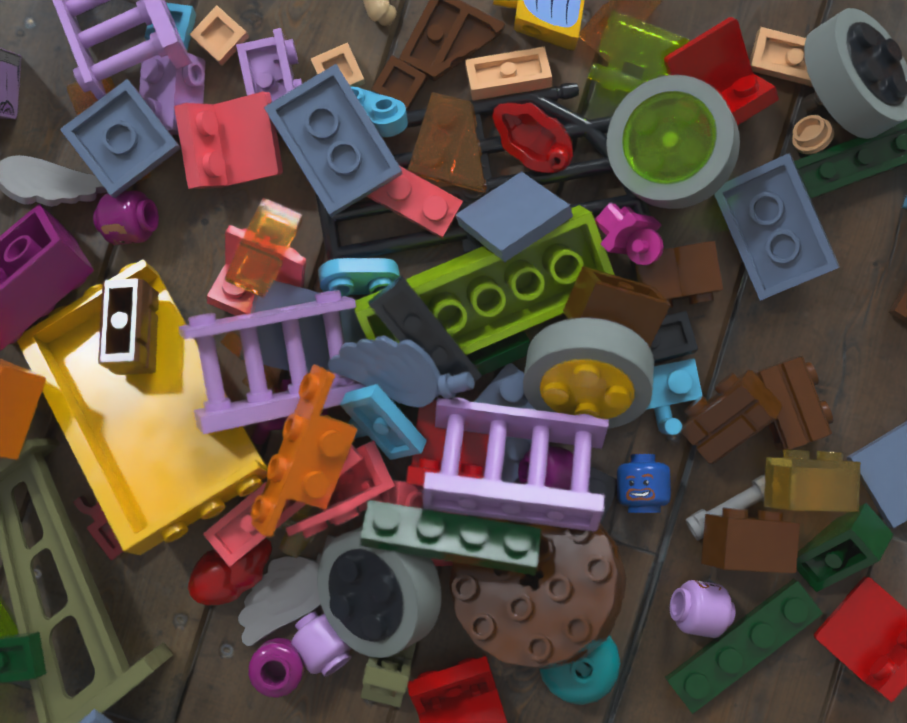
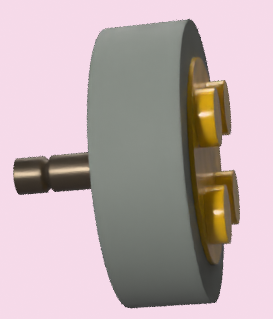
[523,318,654,429]

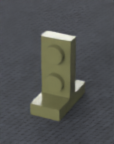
[360,643,416,708]

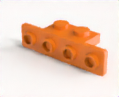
[251,364,358,538]

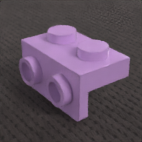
[236,28,303,102]
[139,53,205,135]

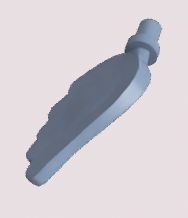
[328,336,474,407]

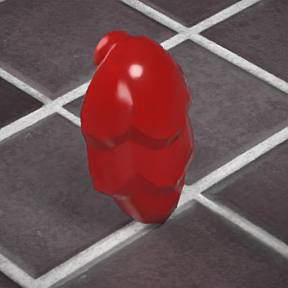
[492,103,573,173]
[188,538,272,605]

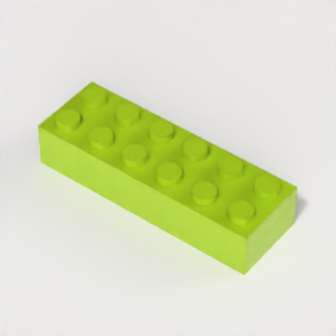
[354,205,615,355]

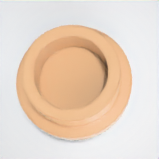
[792,115,834,154]

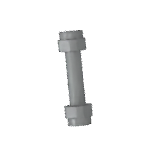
[685,471,784,541]

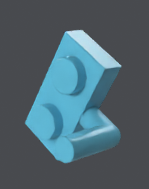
[646,358,703,435]
[340,384,427,460]

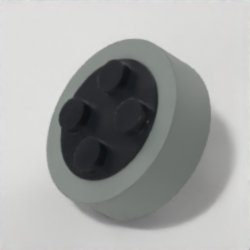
[801,8,907,139]
[317,526,441,658]

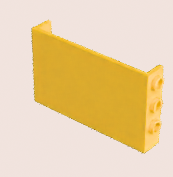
[17,259,267,555]

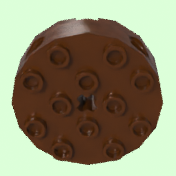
[449,516,627,669]

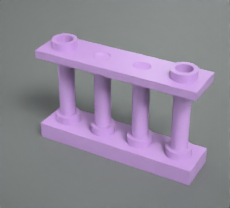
[53,0,192,100]
[178,291,368,434]
[423,398,609,532]

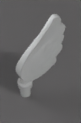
[0,155,107,207]
[238,535,337,646]

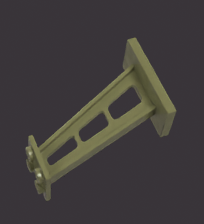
[0,437,173,723]

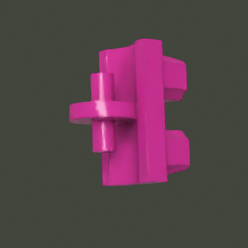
[595,203,664,265]

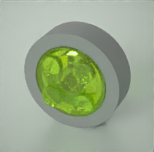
[607,75,740,209]

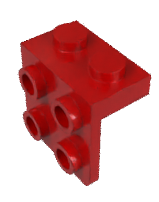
[407,656,508,723]

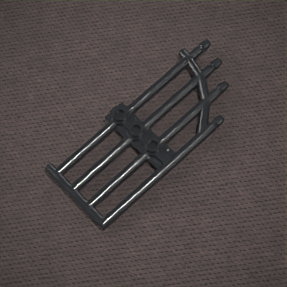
[315,83,668,261]

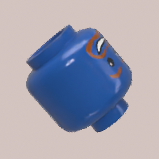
[617,454,671,513]

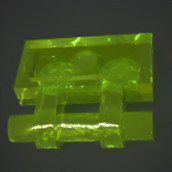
[588,10,690,93]

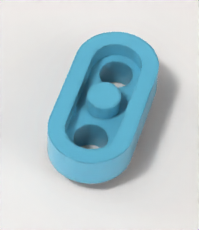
[351,87,408,137]
[318,258,400,296]

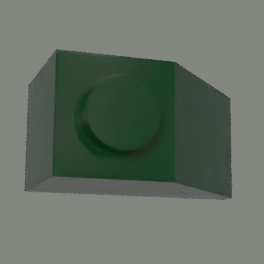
[796,503,893,592]

